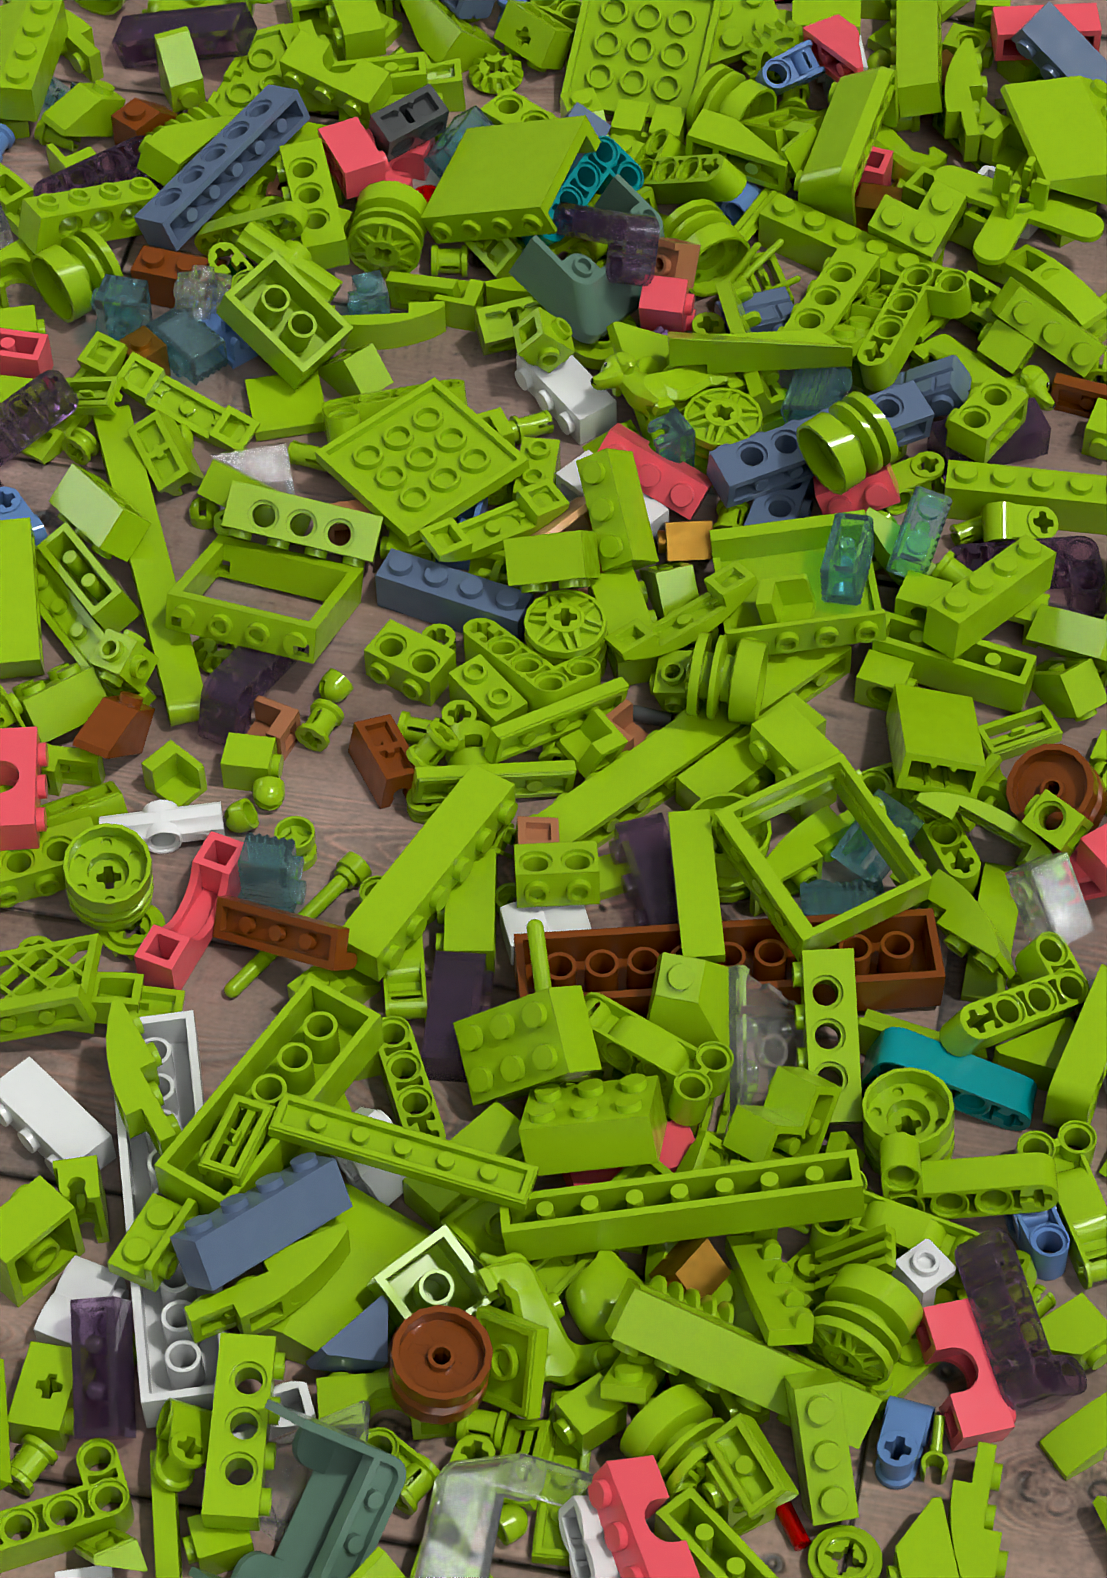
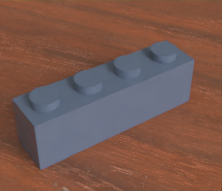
[1011,1,1107,83]
[375,548,534,643]
[170,1152,353,1291]

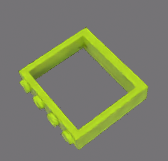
[165,534,364,664]
[712,753,932,961]

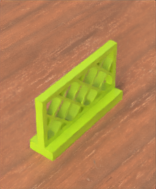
[0,933,103,1042]

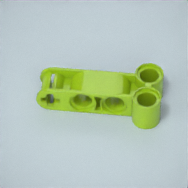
[359,875,437,1022]
[584,992,734,1126]
[1015,1120,1107,1290]
[809,1170,991,1288]

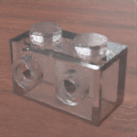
[1005,852,1095,944]

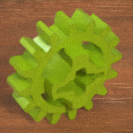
[741,18,804,84]

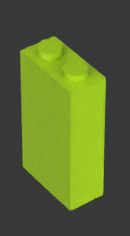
[885,683,986,799]

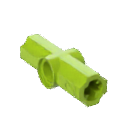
[235,220,343,304]

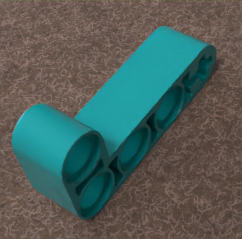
[521,135,644,246]
[861,1027,1038,1131]

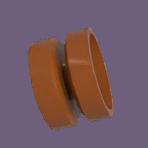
[1006,744,1107,844]
[388,1305,493,1425]

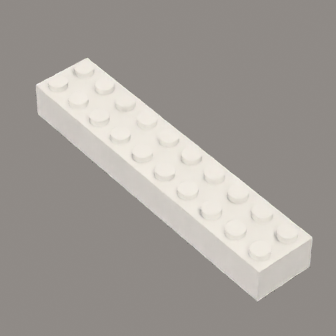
[114,1010,229,1428]

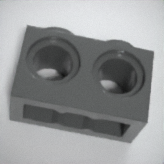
[369,83,449,162]

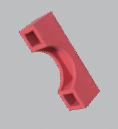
[134,831,252,990]

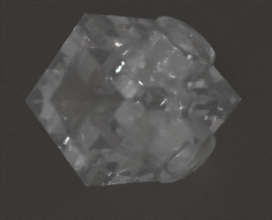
[173,265,232,320]

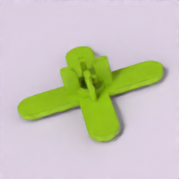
[933,152,1104,265]

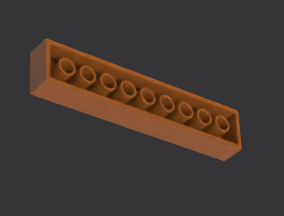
[513,908,946,1019]

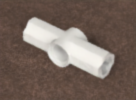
[99,800,225,854]

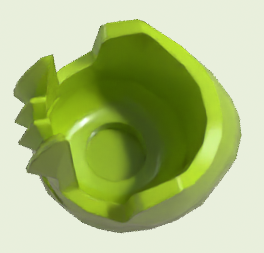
[565,1250,645,1343]

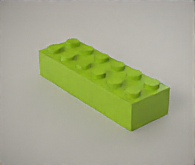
[154,976,384,1215]

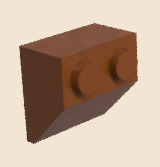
[130,245,227,313]

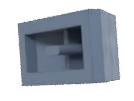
[306,1294,388,1374]

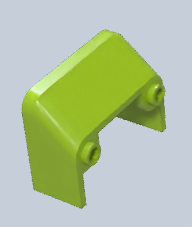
[794,66,899,227]

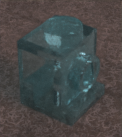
[347,270,390,315]

